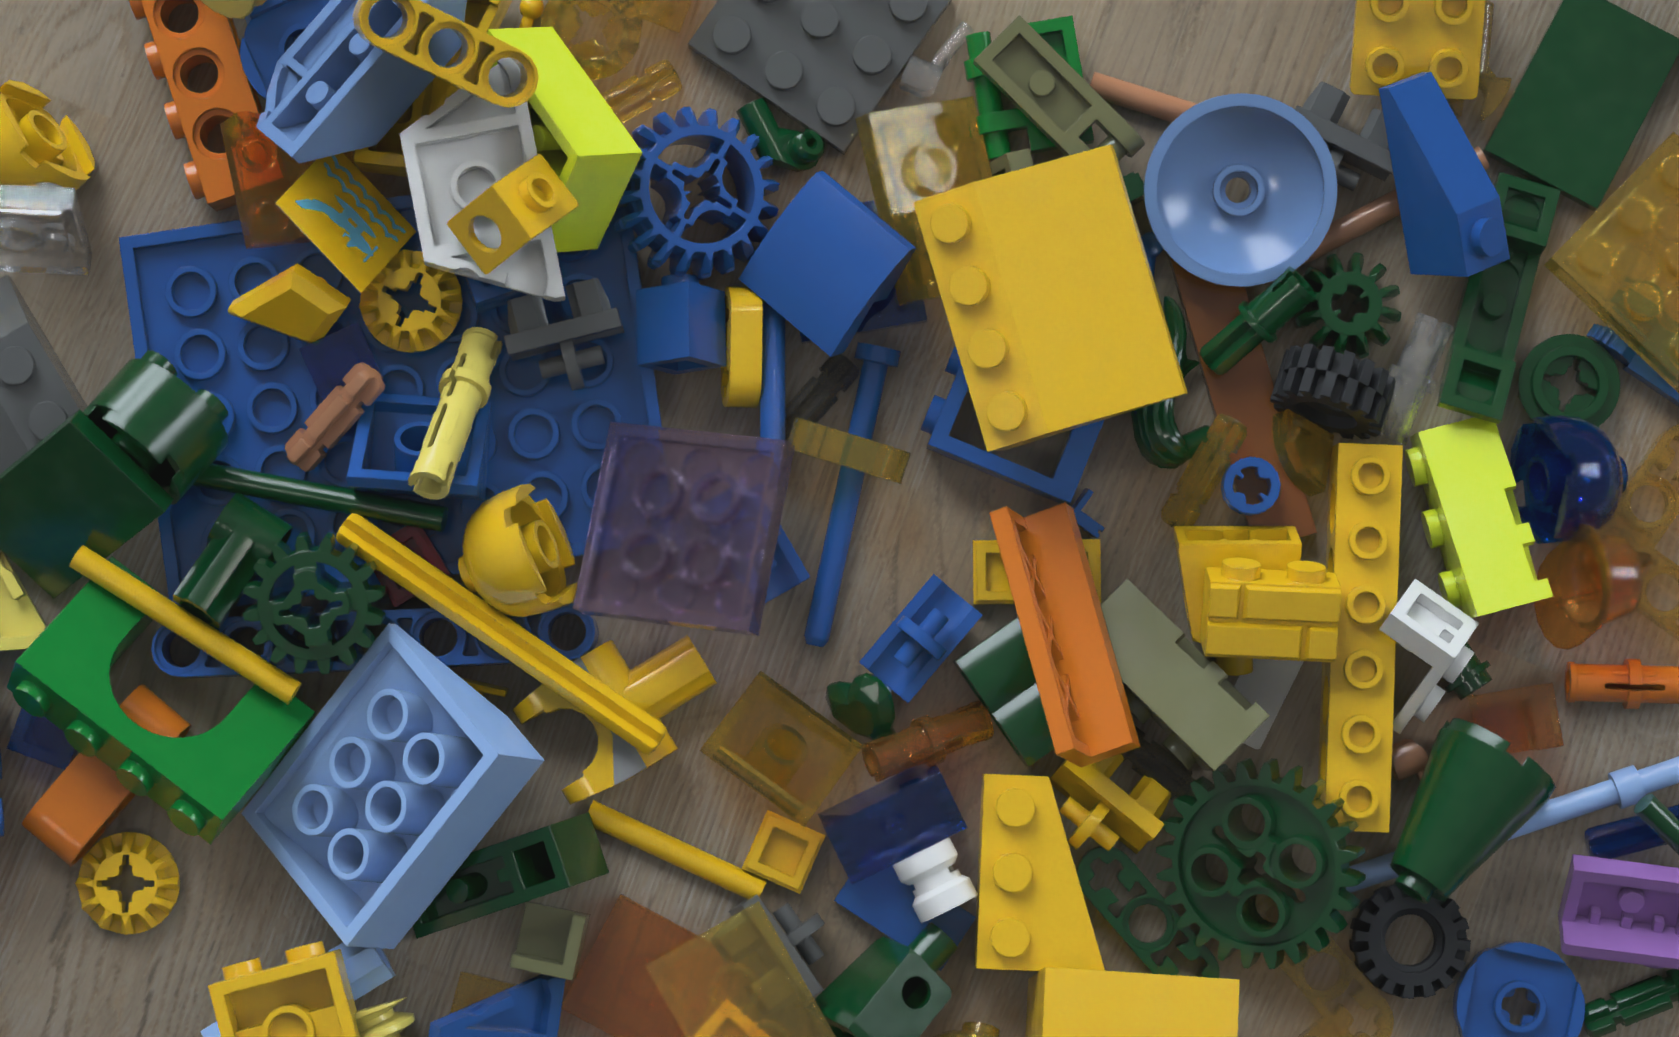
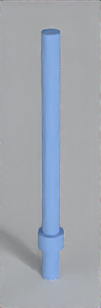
[1346,756,1679,893]

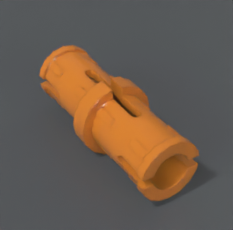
[1564,659,1679,709]

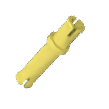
[408,327,502,500]

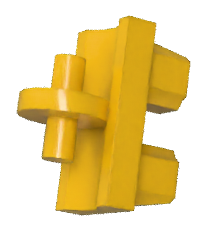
[1050,754,1171,854]

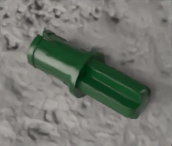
[1199,267,1317,375]

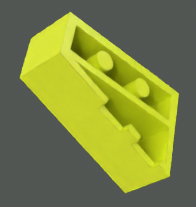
[487,27,643,252]
[1404,417,1554,618]

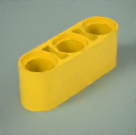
[353,0,538,108]

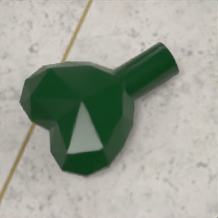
[825,673,911,770]

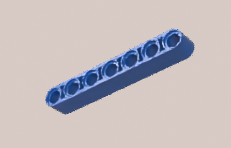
[151,603,599,679]

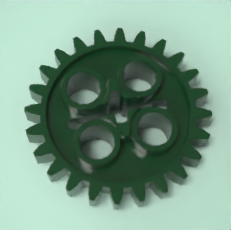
[1156,758,1366,969]

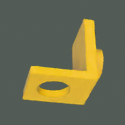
[447,153,579,275]

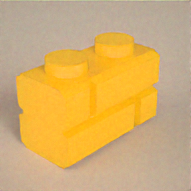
[1200,558,1341,663]

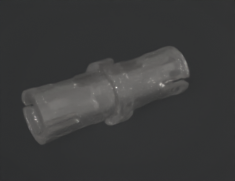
[1379,312,1455,446]

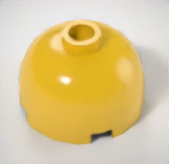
[0,80,95,209]
[458,484,577,617]

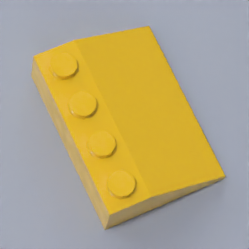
[913,144,1188,452]

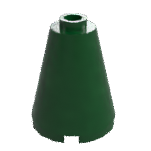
[1390,718,1556,904]

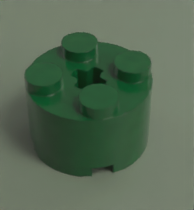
[83,350,229,505]

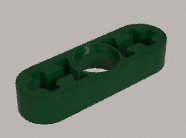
[1076,846,1220,978]

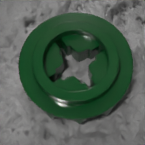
[1517,334,1620,436]

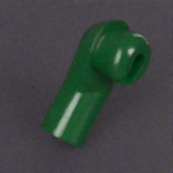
[736,98,824,172]

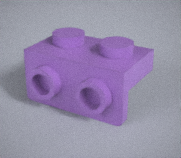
[1558,854,1679,969]

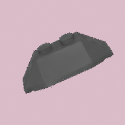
[0,274,87,474]

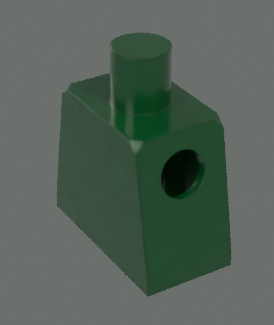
[807,922,958,1037]

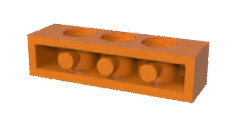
[129,0,289,212]

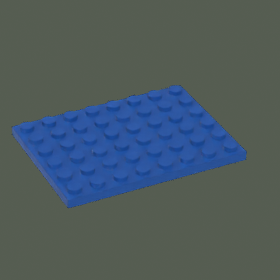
[119,195,679,608]

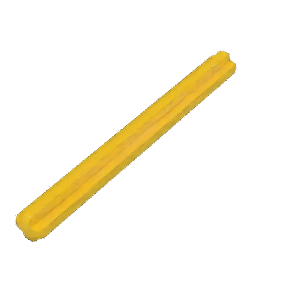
[335,513,667,754]

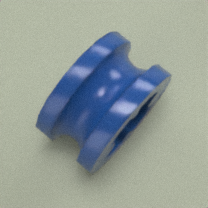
[1220,457,1281,516]

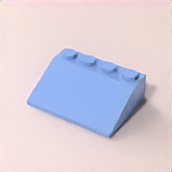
[241,623,545,949]

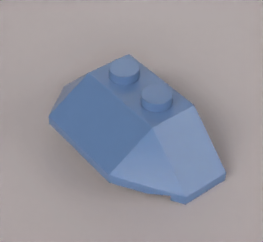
[256,0,467,163]

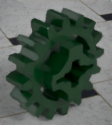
[243,532,386,675]

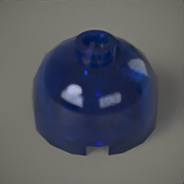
[1510,415,1628,544]

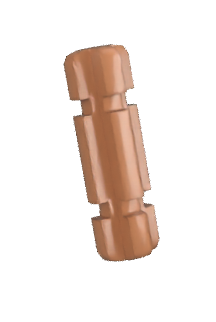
[285,362,385,472]

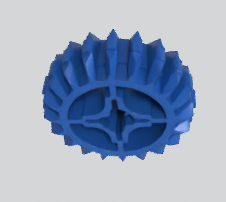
[614,107,780,280]

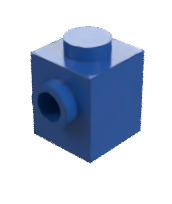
[636,274,727,375]

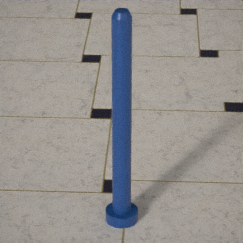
[804,342,901,647]

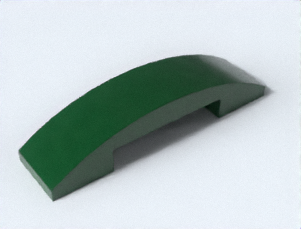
[1437,172,1561,424]

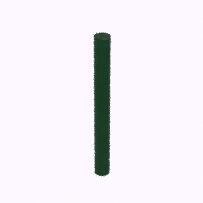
[193,463,448,532]

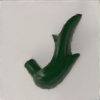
[1131,296,1217,469]

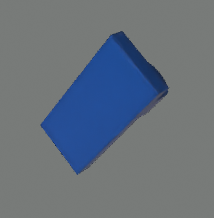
[1072,488,1105,539]

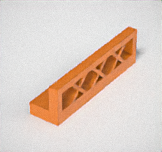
[989,502,1141,767]

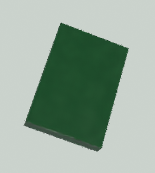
[1483,0,1679,211]
[0,409,174,599]

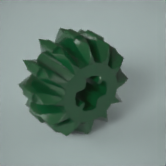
[1294,252,1401,360]

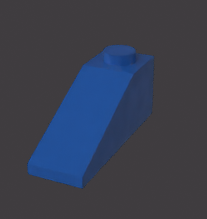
[1379,72,1510,277]

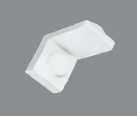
[1379,579,1479,734]

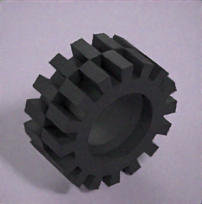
[1270,344,1396,440]
[1349,883,1471,999]

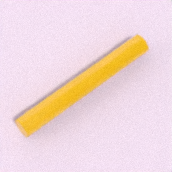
[588,800,767,899]

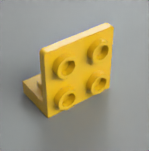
[1349,0,1486,100]

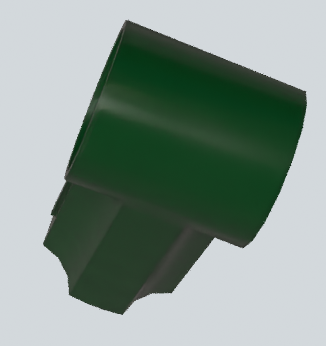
[173,492,293,629]

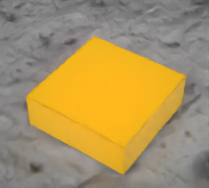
[742,810,826,894]

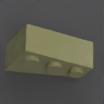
[1100,579,1270,771]

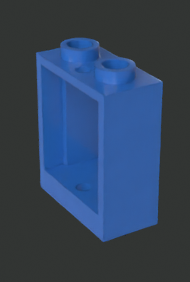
[920,345,1105,505]

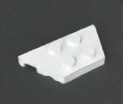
[400,58,565,302]

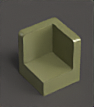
[509,901,590,980]

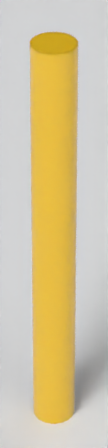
[69,545,302,705]

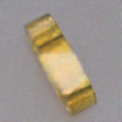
[786,417,911,484]

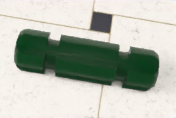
[1583,969,1679,1037]

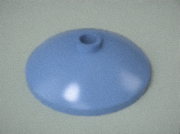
[1144,93,1337,287]

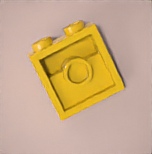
[208,940,360,1037]

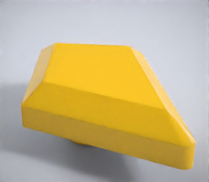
[227,263,351,346]

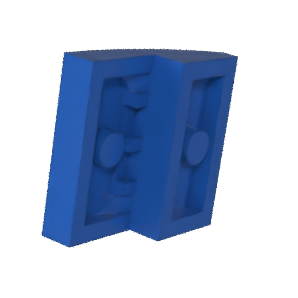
[739,171,916,357]

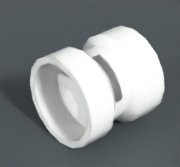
[892,837,978,923]

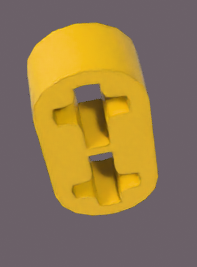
[721,286,763,408]

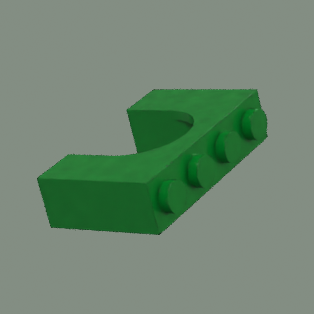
[6,556,315,845]

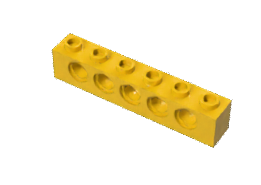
[1318,443,1403,833]

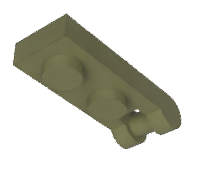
[973,15,1145,162]

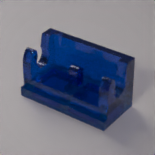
[818,758,968,885]

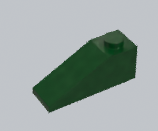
[412,812,609,939]

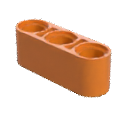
[22,684,192,867]

